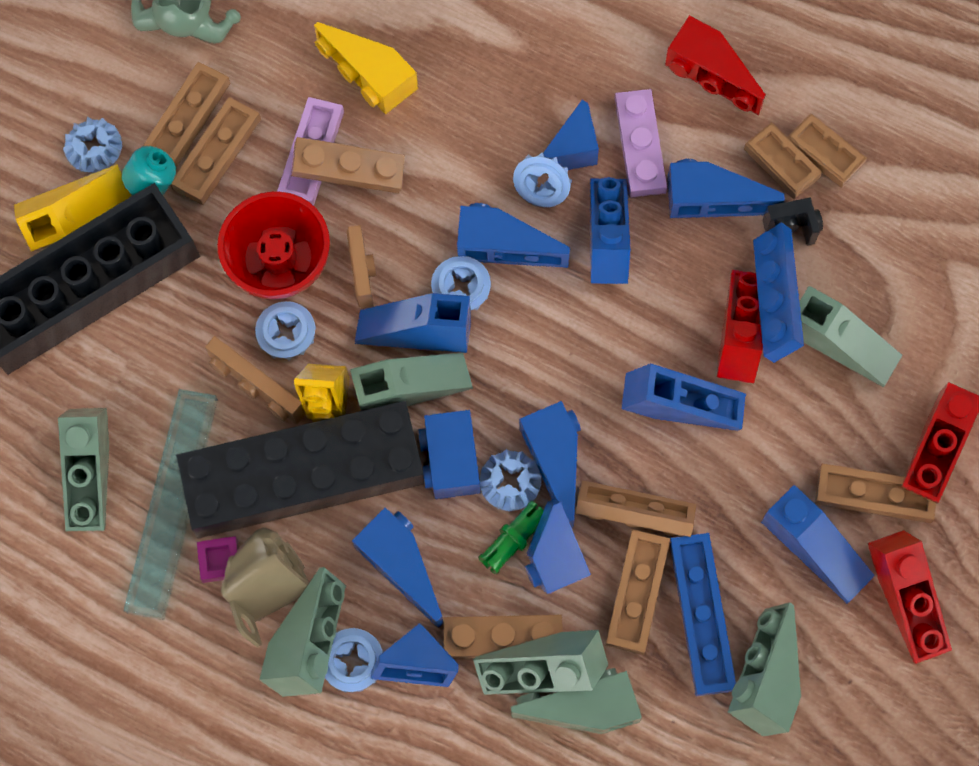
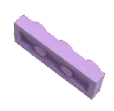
[615,89,667,197]
[277,97,344,205]

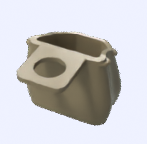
[221,528,310,647]

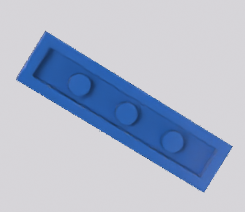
[753,222,804,363]
[670,533,736,697]

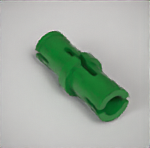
[478,501,544,574]

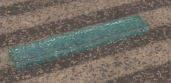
[123,389,218,620]

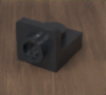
[762,197,823,246]

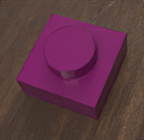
[197,536,239,583]

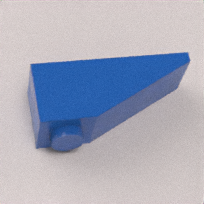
[667,159,785,218]
[457,203,570,268]
[621,363,746,431]
[519,401,581,529]
[761,485,875,604]
[352,507,444,629]

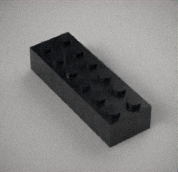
[0,183,201,375]
[176,401,424,539]

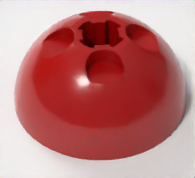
[217,191,330,299]

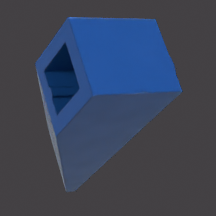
[590,177,631,284]
[355,293,471,353]

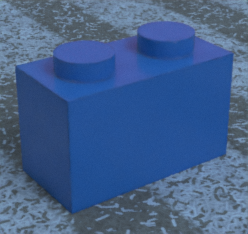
[418,410,481,499]

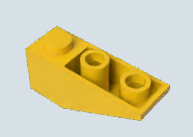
[314,22,418,114]
[14,164,131,252]
[294,364,350,422]

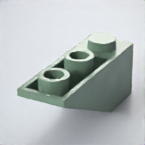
[799,286,902,387]
[350,353,473,411]
[58,408,109,531]
[259,567,346,697]
[728,602,801,737]
[473,630,609,695]
[511,668,642,734]

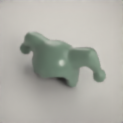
[131,0,241,44]

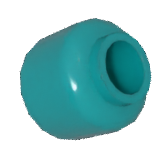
[122,146,176,195]

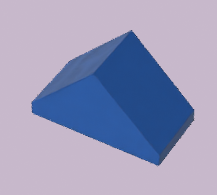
[543,100,599,174]
[371,623,458,687]

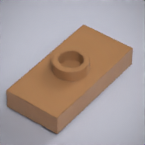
[787,113,867,188]
[744,122,822,199]
[346,225,376,309]

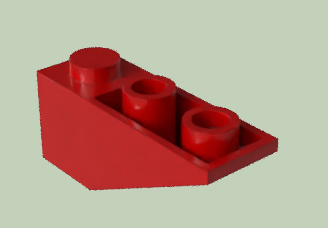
[665,15,766,115]
[717,270,763,384]
[901,382,979,504]
[868,530,952,664]

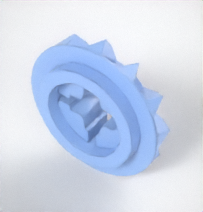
[63,117,122,173]
[513,153,572,207]
[431,256,491,310]
[255,301,316,360]
[480,449,541,511]
[325,628,383,692]

